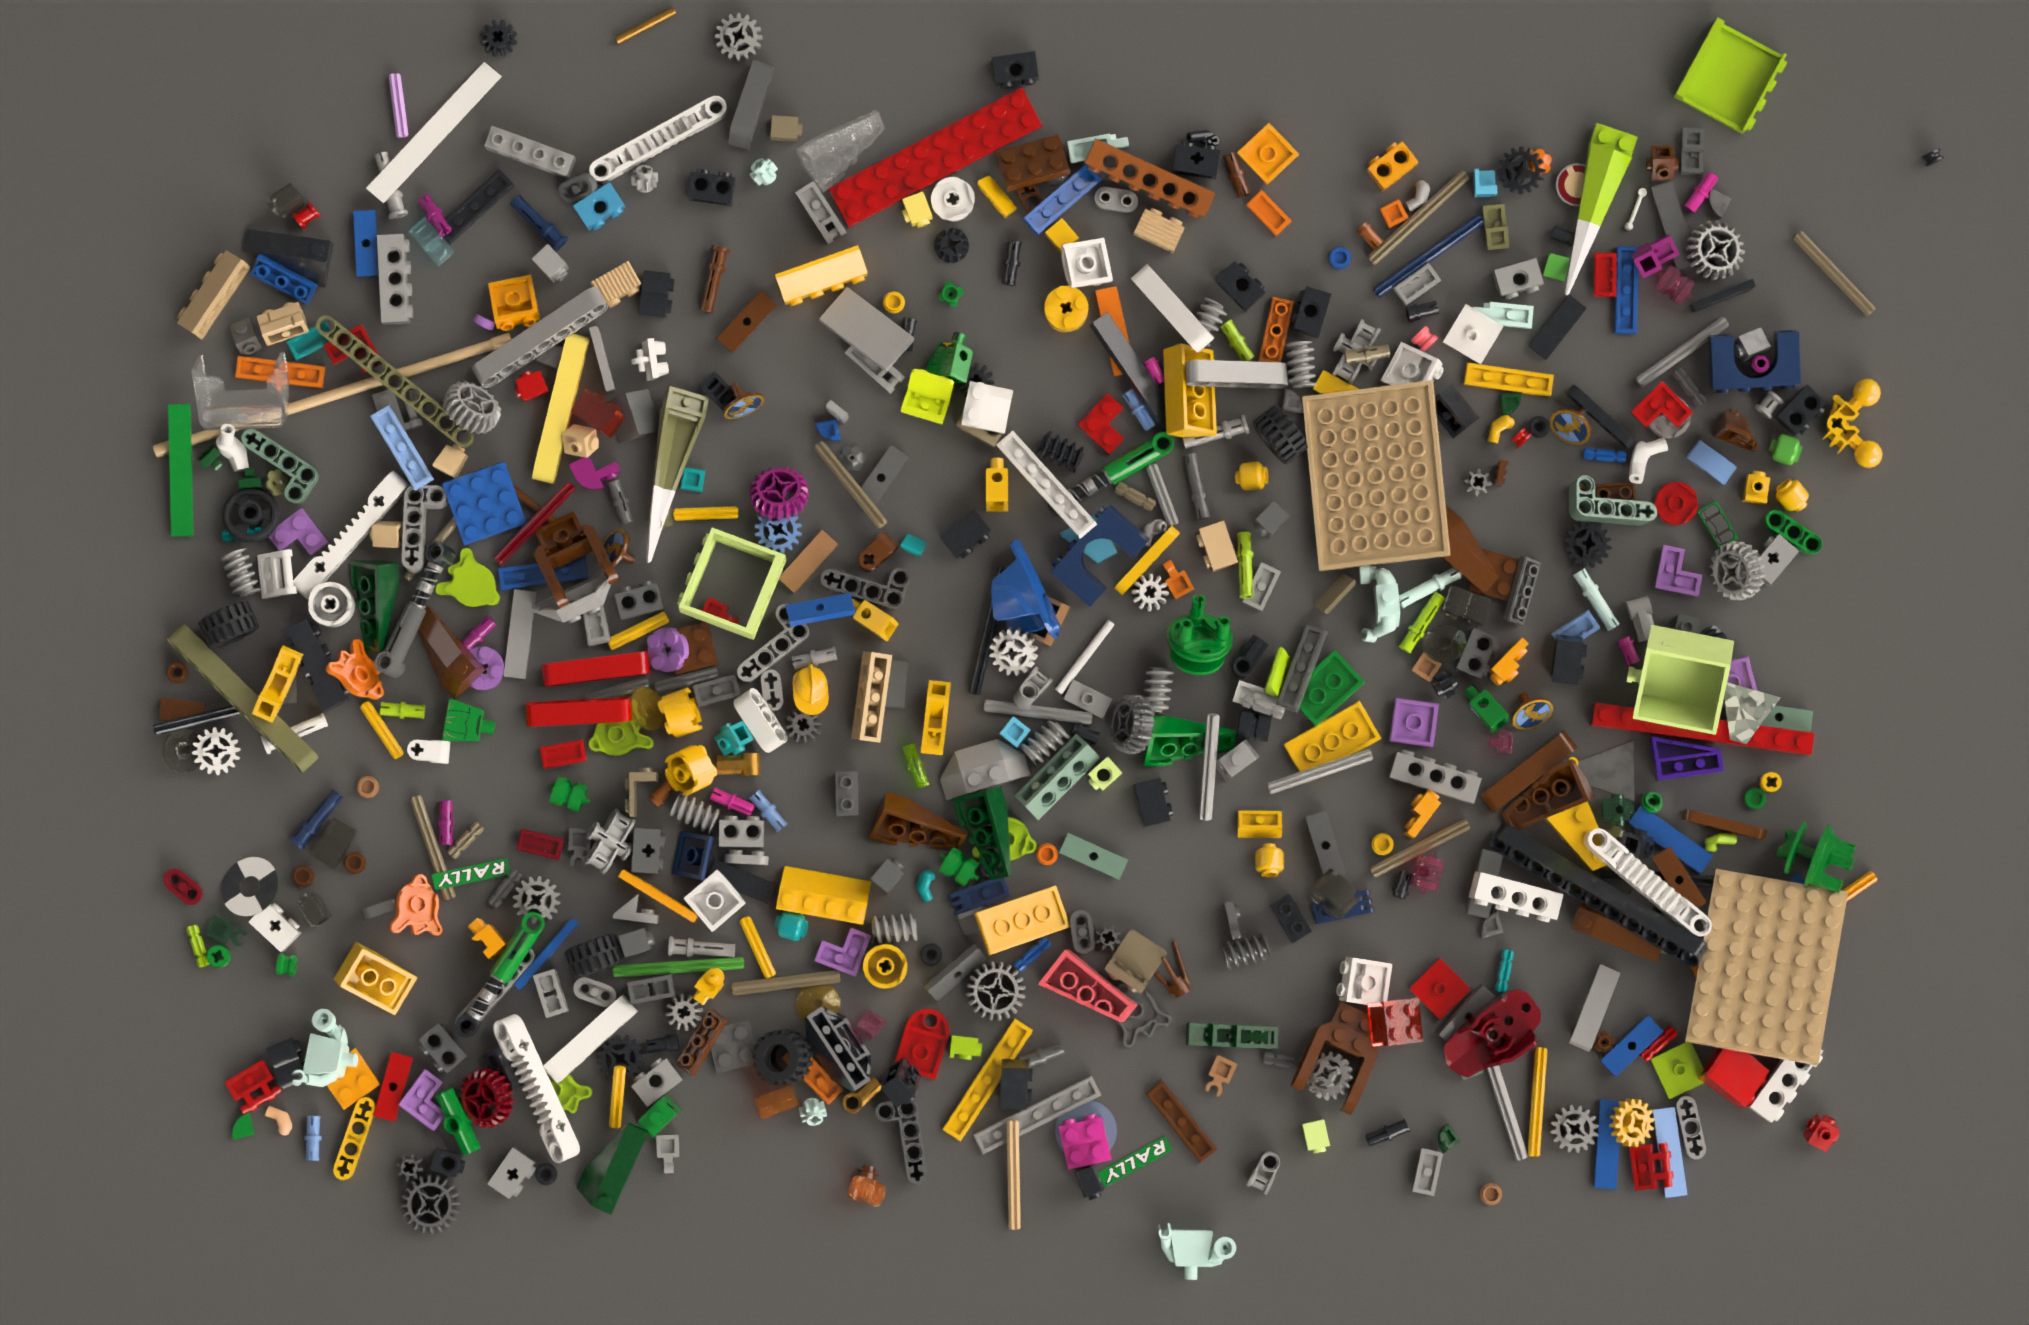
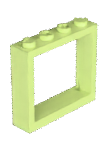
[677,528,786,640]

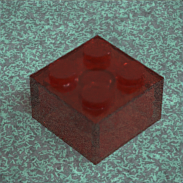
[1367,998,1424,1047]

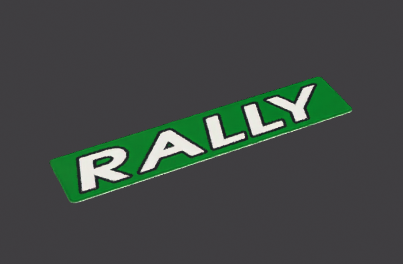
[432,858,510,890]
[1098,1136,1172,1187]

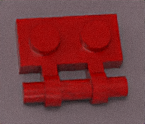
[225,1059,283,1114]
[1629,1142,1674,1191]

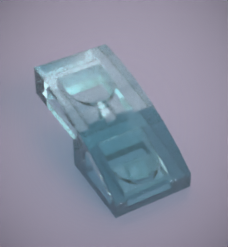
[408,217,455,267]

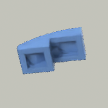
[1686,440,1737,485]

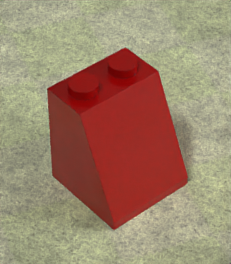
[1698,1048,1769,1109]

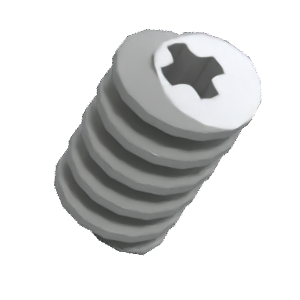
[1196,297,1227,347]
[1286,341,1316,388]
[221,548,261,597]
[1143,667,1174,714]
[1021,720,1070,766]
[669,795,719,834]
[872,913,917,943]

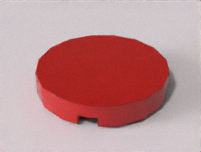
[1654,482,1698,526]

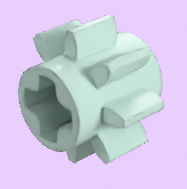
[749,158,778,186]
[799,1098,827,1126]

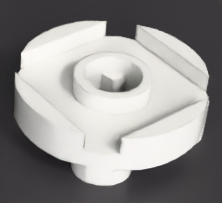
[931,177,975,222]

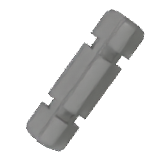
[1242,694,1285,719]

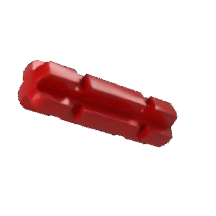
[1639,1026,1677,1062]

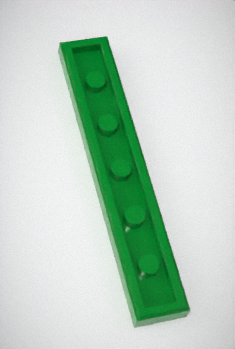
[168,404,194,536]

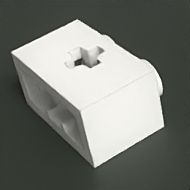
[249,902,301,952]

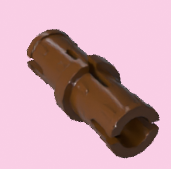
[1223,152,1251,198]

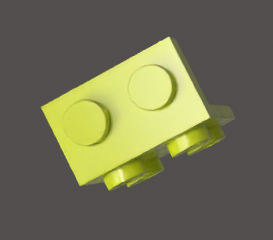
[901,369,954,425]

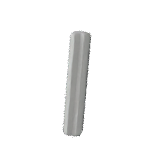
[1146,464,1179,527]

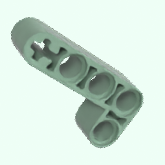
[241,429,319,504]
[1569,475,1657,526]

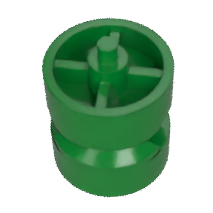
[547,776,590,813]
[939,847,979,887]

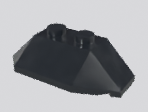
[805,1006,871,1092]

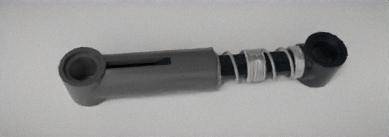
[375,541,456,678]

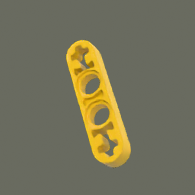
[1114,526,1180,595]
[333,1097,376,1180]

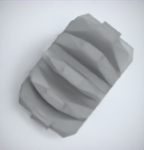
[665,993,703,1031]

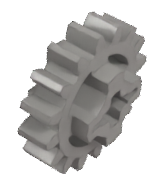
[715,13,763,62]
[513,876,561,924]
[1306,1051,1353,1101]
[1550,1105,1599,1153]

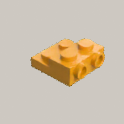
[488,274,540,331]
[1488,638,1529,686]
[1404,789,1441,839]

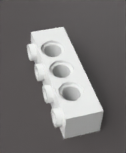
[1469,872,1564,923]
[1747,1049,1823,1123]

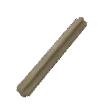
[1793,231,1875,316]
[814,441,887,529]
[410,795,456,900]
[1369,819,1470,877]
[731,970,841,996]

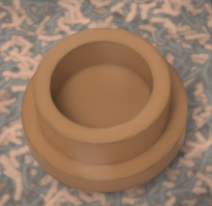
[357,776,379,798]
[1480,1183,1502,1205]

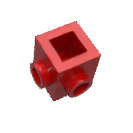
[1803,1113,1840,1152]

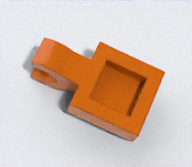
[1162,560,1195,600]

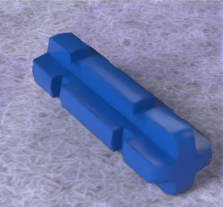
[1583,448,1627,463]
[1013,936,1051,972]

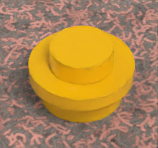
[883,291,905,314]
[1371,833,1394,855]

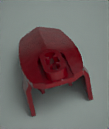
[1444,989,1541,1078]

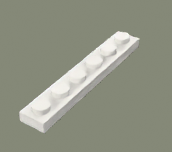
[996,431,1097,538]

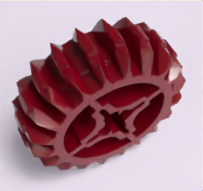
[458,1068,515,1128]

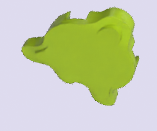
[435,548,500,607]
[589,699,654,756]
[972,817,1037,861]
[546,1072,593,1127]

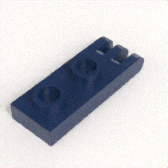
[947,878,1011,916]
[1312,890,1375,924]

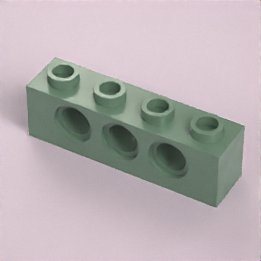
[1014,734,1100,820]

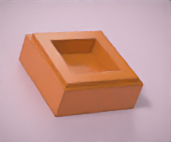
[1379,199,1409,229]

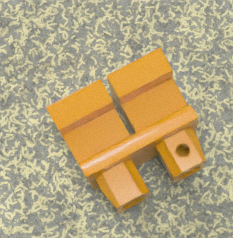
[468,918,507,960]

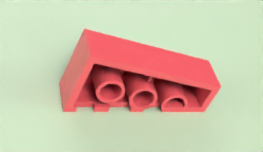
[1038,950,1138,1022]

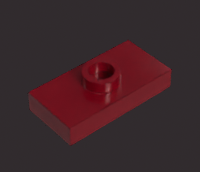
[516,828,565,860]

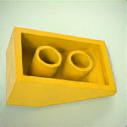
[334,942,418,1015]

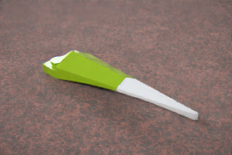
[1565,123,1638,295]

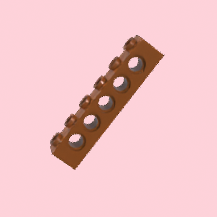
[1084,138,1216,219]

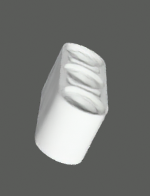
[734,688,787,753]

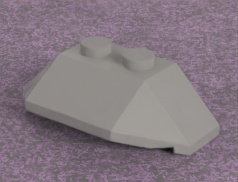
[532,572,611,623]
[940,739,1030,800]

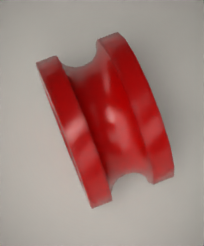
[1511,427,1532,448]

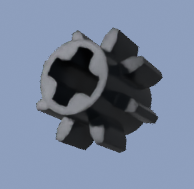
[1432,671,1459,699]

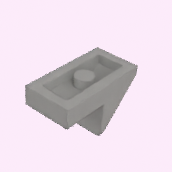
[613,895,659,924]

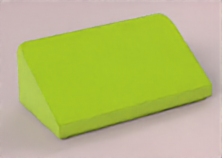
[1264,647,1291,698]

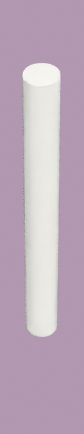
[1055,620,1115,695]

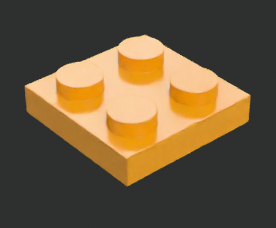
[1237,123,1299,185]
[327,1048,381,1110]

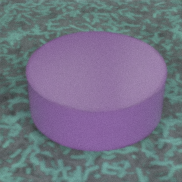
[473,313,495,330]

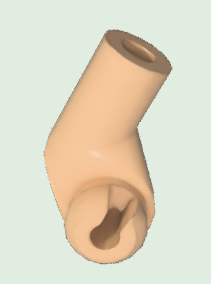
[265,1106,292,1135]

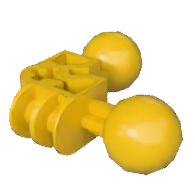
[1822,378,1883,468]

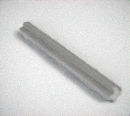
[1636,317,1729,387]
[984,700,1093,725]
[1199,713,1220,821]
[1267,749,1373,794]
[1486,1066,1528,1161]

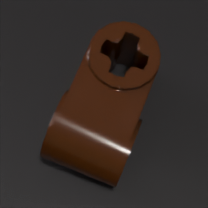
[859,531,899,572]

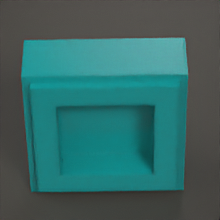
[680,467,705,493]

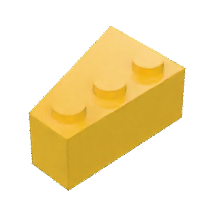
[1545,801,1606,871]

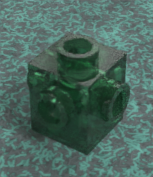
[1601,794,1634,826]

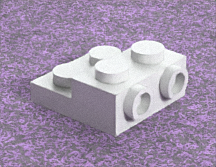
[1381,342,1443,386]
[1336,957,1392,1008]

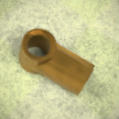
[717,753,760,776]
[842,1074,881,1114]

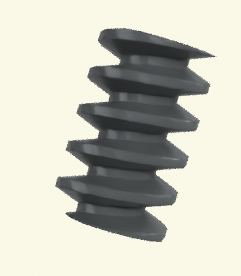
[1222,933,1271,970]

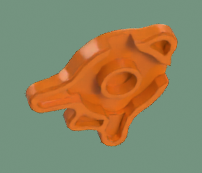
[326,639,384,700]
[389,874,443,936]

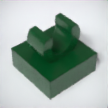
[197,444,223,471]
[238,468,264,490]

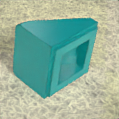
[900,534,927,557]

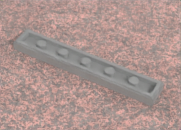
[973,1075,1101,1154]

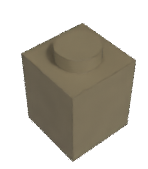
[770,115,803,142]

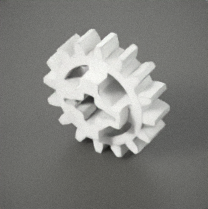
[990,627,1038,676]
[192,727,241,775]

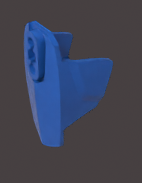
[991,539,1061,639]

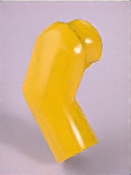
[1487,415,1515,444]

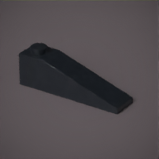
[243,229,334,287]

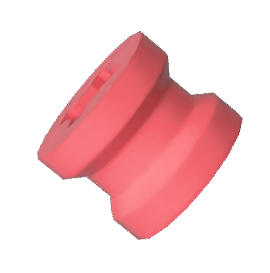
[1411,326,1438,352]

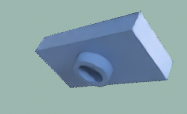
[1551,609,1600,639]

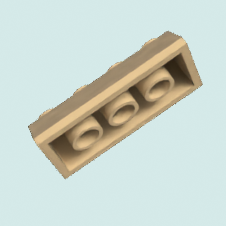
[177,250,251,340]

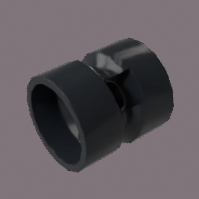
[1237,709,1272,742]

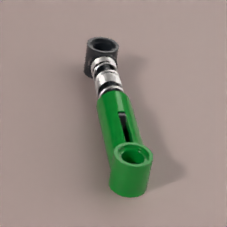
[1048,432,1174,516]
[455,912,545,1038]

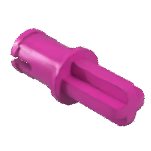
[1684,172,1718,214]
[710,787,754,816]

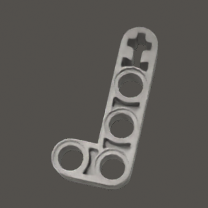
[402,485,448,574]
[737,604,810,683]

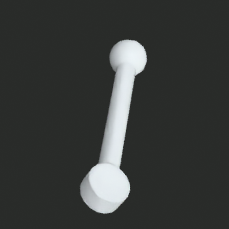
[1625,188,1647,231]

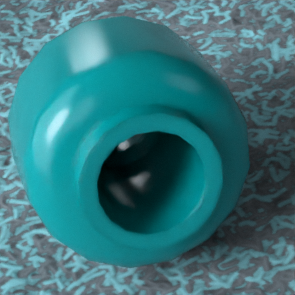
[774,911,809,941]

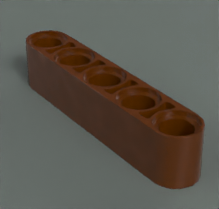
[1480,730,1578,813]

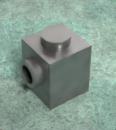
[1734,327,1771,363]

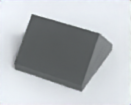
[607,389,659,444]

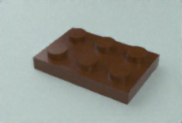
[995,134,1071,192]

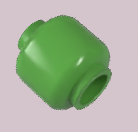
[1769,434,1803,466]

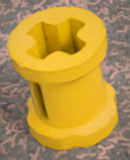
[1759,772,1782,792]

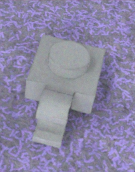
[656,1135,680,1173]

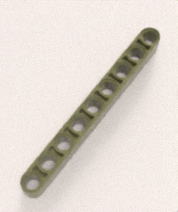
[316,315,474,448]
[167,624,319,773]

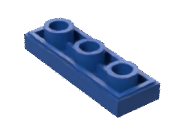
[353,210,379,277]
[250,254,318,305]
[785,593,855,627]
[1600,1015,1663,1077]

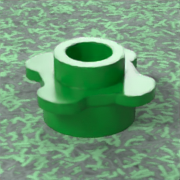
[938,281,964,307]

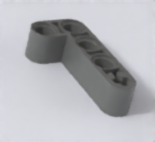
[728,60,775,151]
[820,568,910,610]
[875,1100,927,1184]

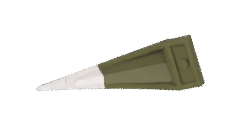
[646,386,709,563]

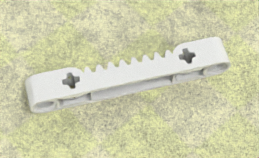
[589,96,728,184]
[293,470,410,600]
[1584,828,1712,937]
[493,1014,580,1163]

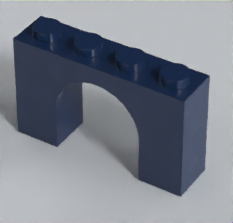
[1708,330,1801,393]
[1051,504,1150,607]

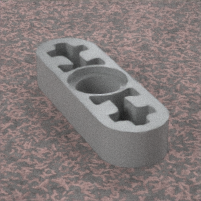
[1675,1096,1706,1159]

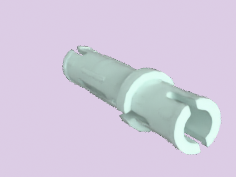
[1399,568,1461,609]
[1573,568,1620,631]

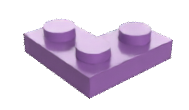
[269,508,329,556]
[1654,545,1702,597]
[814,928,872,977]
[398,1069,445,1131]

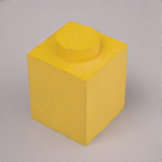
[1045,218,1079,253]

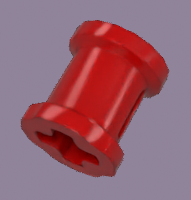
[292,202,321,230]

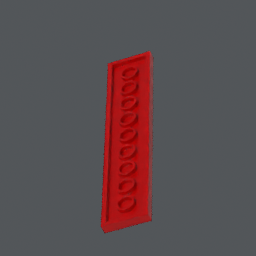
[828,88,1043,228]

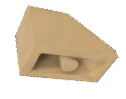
[432,444,468,479]

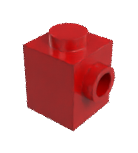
[514,370,550,403]

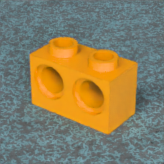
[1367,141,1418,192]

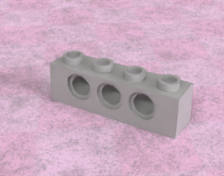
[484,126,576,179]
[377,234,413,325]
[1388,749,1482,804]

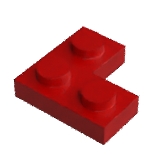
[323,324,383,374]
[1630,381,1693,428]
[1078,393,1125,455]

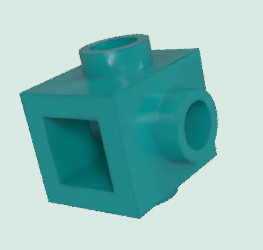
[714,721,754,756]

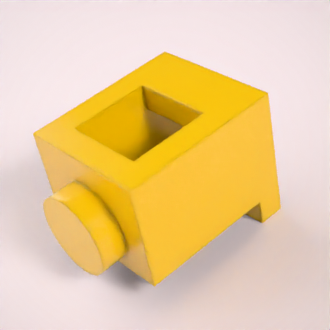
[1742,471,1770,505]

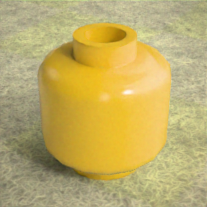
[1235,461,1269,491]
[1776,479,1809,512]
[1255,843,1284,877]

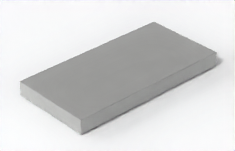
[819,287,914,372]

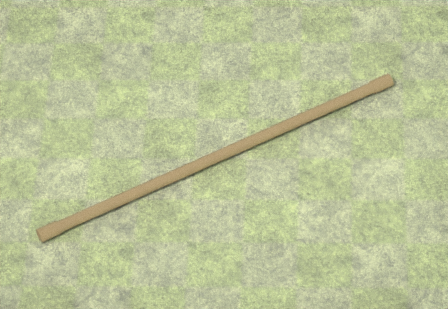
[153,333,512,458]

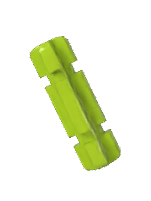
[186,924,209,968]

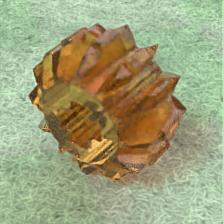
[848,1176,886,1207]

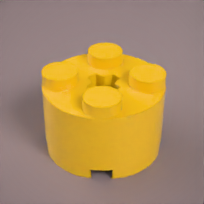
[1044,286,1088,332]
[658,688,702,738]
[665,745,717,796]
[863,944,908,989]

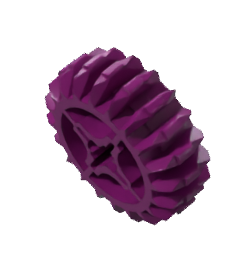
[749,465,809,521]

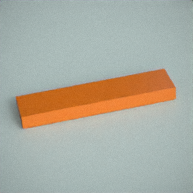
[1095,286,1129,377]
[235,356,326,389]

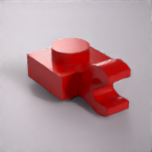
[701,597,740,624]

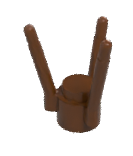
[1154,941,1191,998]

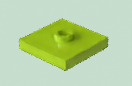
[1650,1042,1704,1099]

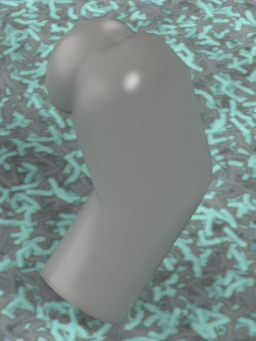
[1405,180,1430,212]
[1143,519,1167,547]

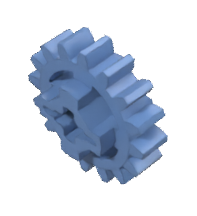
[755,515,802,554]

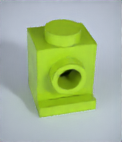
[950,1035,982,1060]

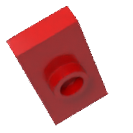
[1593,253,1617,297]
[540,739,587,769]

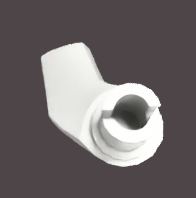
[216,424,249,472]
[1629,437,1668,484]

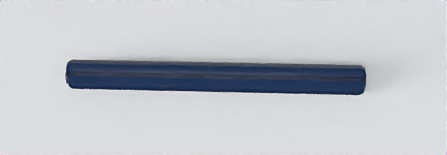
[1373,214,1484,298]

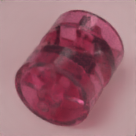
[1654,265,1696,306]
[1411,851,1445,895]

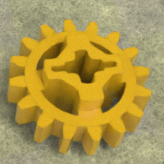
[1609,1098,1655,1147]

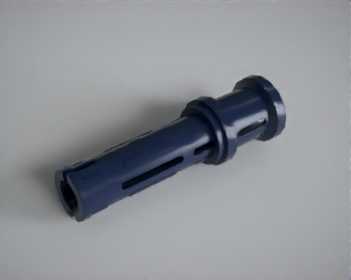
[510,195,568,252]
[288,789,343,851]

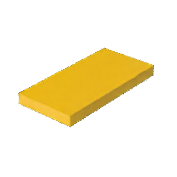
[1283,700,1382,772]
[974,885,1070,955]

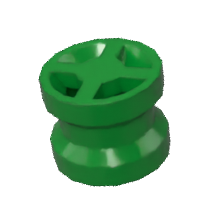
[207,945,231,967]
[276,953,298,977]

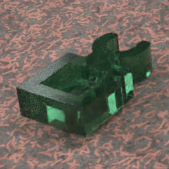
[205,915,248,946]

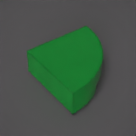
[232,1113,255,1140]

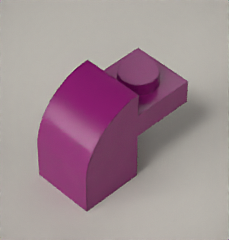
[1631,234,1680,278]
[569,456,621,491]

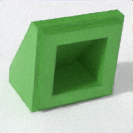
[1543,253,1571,282]

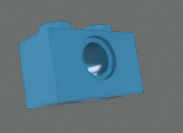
[573,182,625,231]

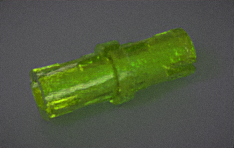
[902,743,930,789]

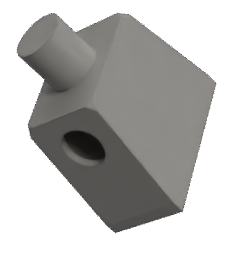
[1216,739,1259,782]

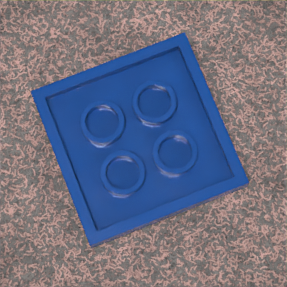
[442,461,526,545]

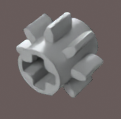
[631,165,658,193]
[1464,469,1492,497]

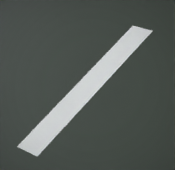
[366,62,502,203]

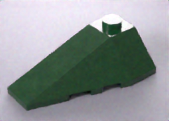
[350,560,399,653]
[952,786,1011,880]
[576,1122,649,1215]

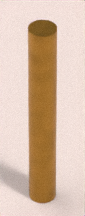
[615,6,676,44]

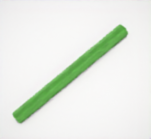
[613,957,744,977]

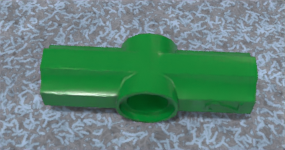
[435,1087,481,1156]

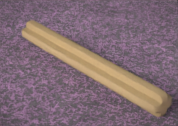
[1007,1120,1021,1230]

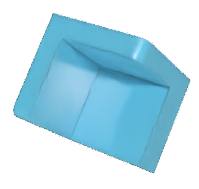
[1473,168,1497,198]
[1000,716,1031,748]

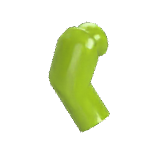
[1704,833,1737,852]

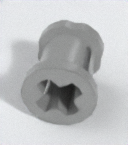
[1755,390,1784,419]

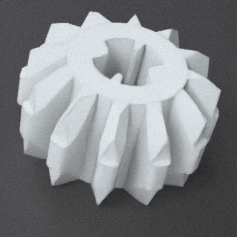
[1131,574,1169,612]

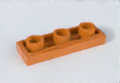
[1259,297,1294,363]

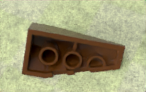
[1713,409,1759,452]
[1440,506,1499,594]
[418,606,486,700]
[1501,759,1595,830]
[869,791,967,850]
[1571,903,1662,963]

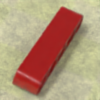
[541,651,651,687]
[525,697,632,727]

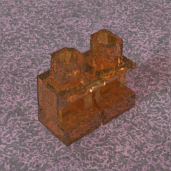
[754,1084,801,1119]

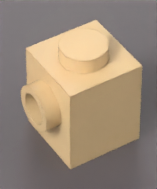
[562,424,599,458]
[370,521,403,548]

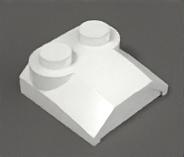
[1061,238,1113,288]
[961,381,1013,434]
[684,870,746,932]

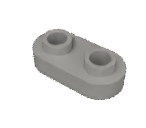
[1094,187,1138,213]
[724,850,769,865]
[573,977,617,1007]

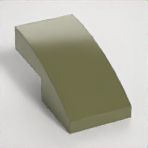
[1482,203,1510,250]

